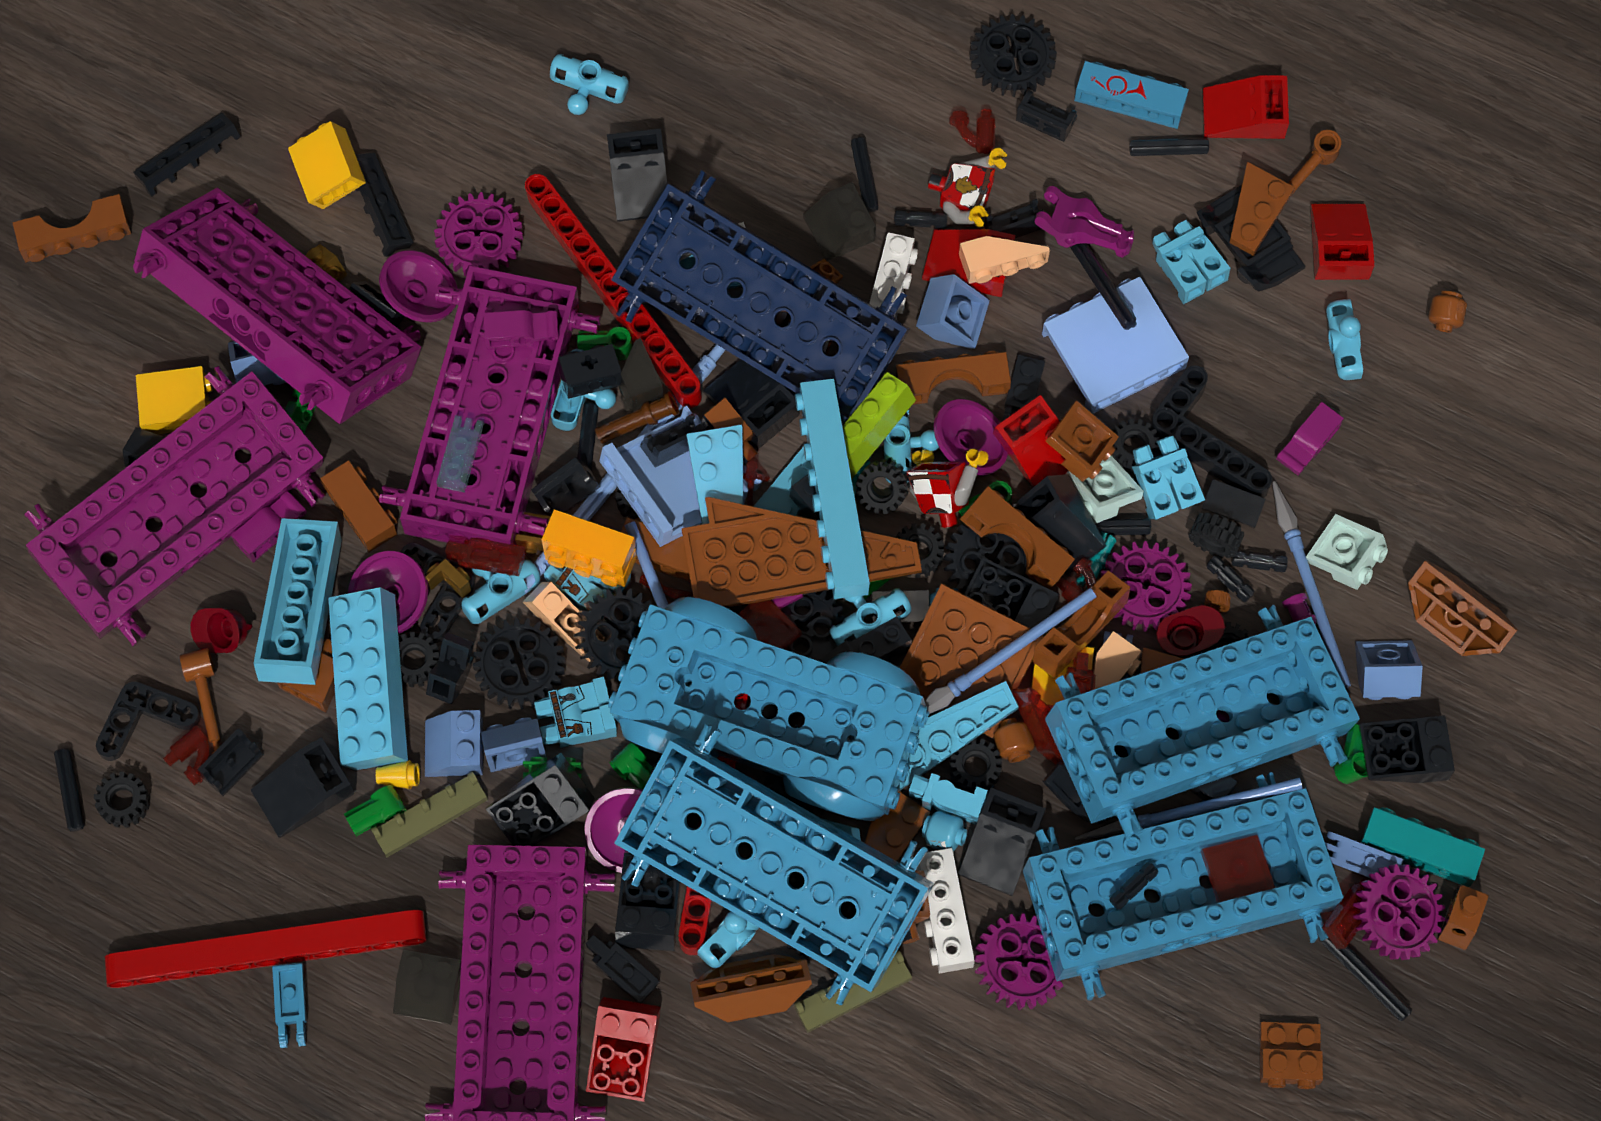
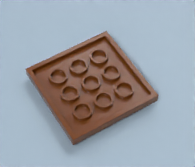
[900,584,1045,738]

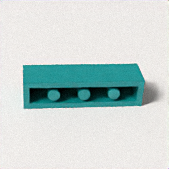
[1360,807,1485,888]

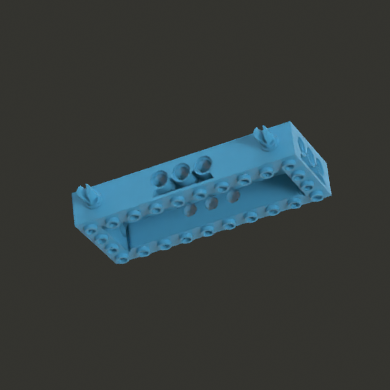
[1045,605,1360,839]
[614,723,935,1005]
[1023,772,1343,1000]

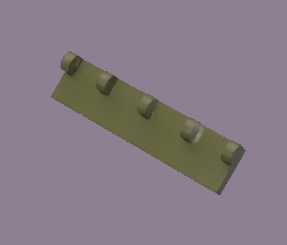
[371,772,488,858]
[794,950,912,1033]

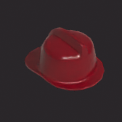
[1157,605,1225,656]
[190,608,253,653]

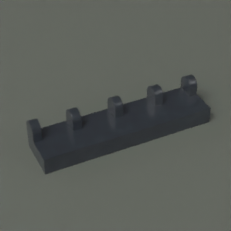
[133,113,241,197]
[355,152,413,257]

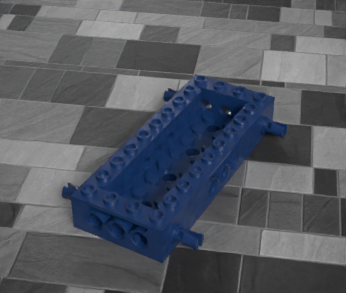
[611,170,910,423]

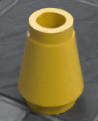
[376,760,420,789]

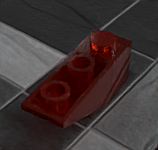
[1012,687,1063,765]

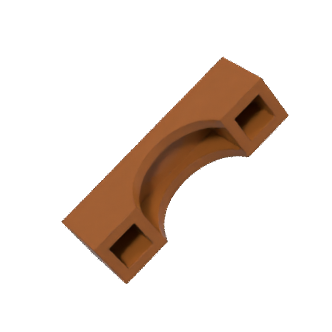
[12,194,131,263]
[896,351,1011,405]
[960,486,1075,589]
[1033,570,1131,679]

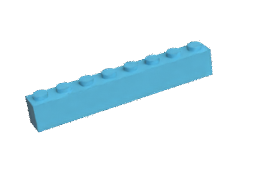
[795,379,870,599]

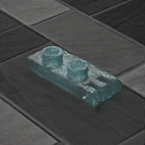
[436,415,484,493]

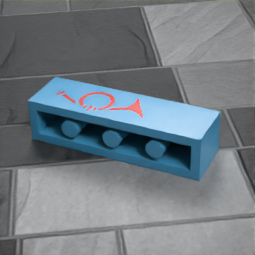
[1074,61,1189,129]

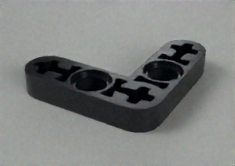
[400,543,475,643]
[96,682,201,761]

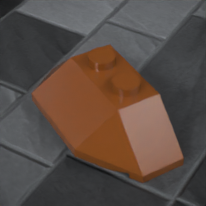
[1408,560,1518,656]
[690,954,812,1022]

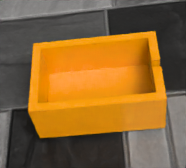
[541,509,637,587]

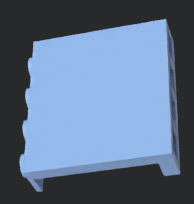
[1042,277,1189,414]
[599,406,748,547]

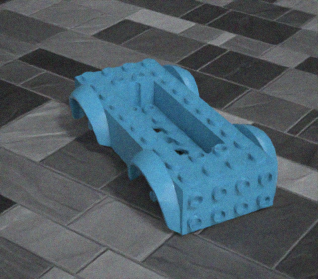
[608,597,929,821]

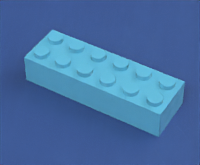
[253,518,342,685]
[328,587,408,770]

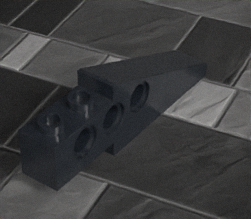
[762,617,912,722]

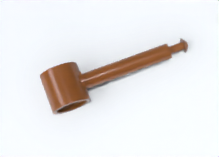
[1288,130,1341,196]
[180,648,221,754]

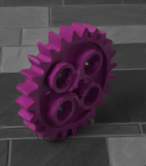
[434,192,523,276]
[1100,541,1192,632]
[1353,864,1445,960]
[974,913,1064,1010]

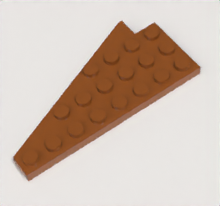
[681,497,922,608]

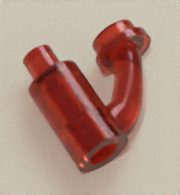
[949,109,995,154]
[1056,557,1097,602]
[163,726,209,786]

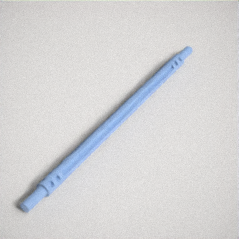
[524,344,725,594]

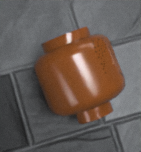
[1428,291,1467,333]
[993,718,1035,763]

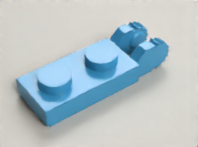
[272,963,307,1048]

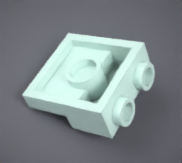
[1066,455,1144,524]
[1306,514,1388,590]

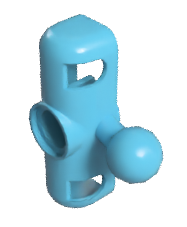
[550,54,629,115]
[1326,299,1363,380]
[551,349,616,431]
[884,410,939,483]
[461,554,541,624]
[830,588,912,647]
[697,912,759,968]

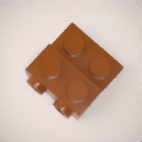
[1046,400,1119,482]
[1260,1022,1323,1089]

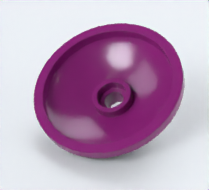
[379,251,458,322]
[934,399,1008,475]
[348,551,428,634]
[585,787,643,873]

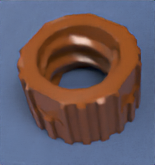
[1204,590,1230,613]

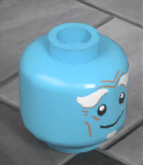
[922,811,967,851]

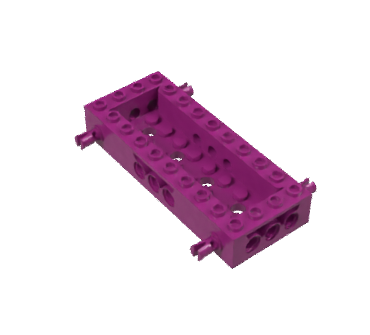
[133,187,421,424]
[379,266,601,556]
[25,366,326,647]
[425,845,615,1121]

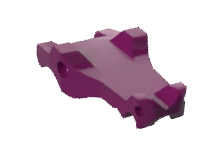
[1035,186,1134,258]

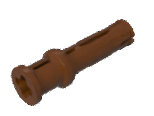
[595,392,679,444]

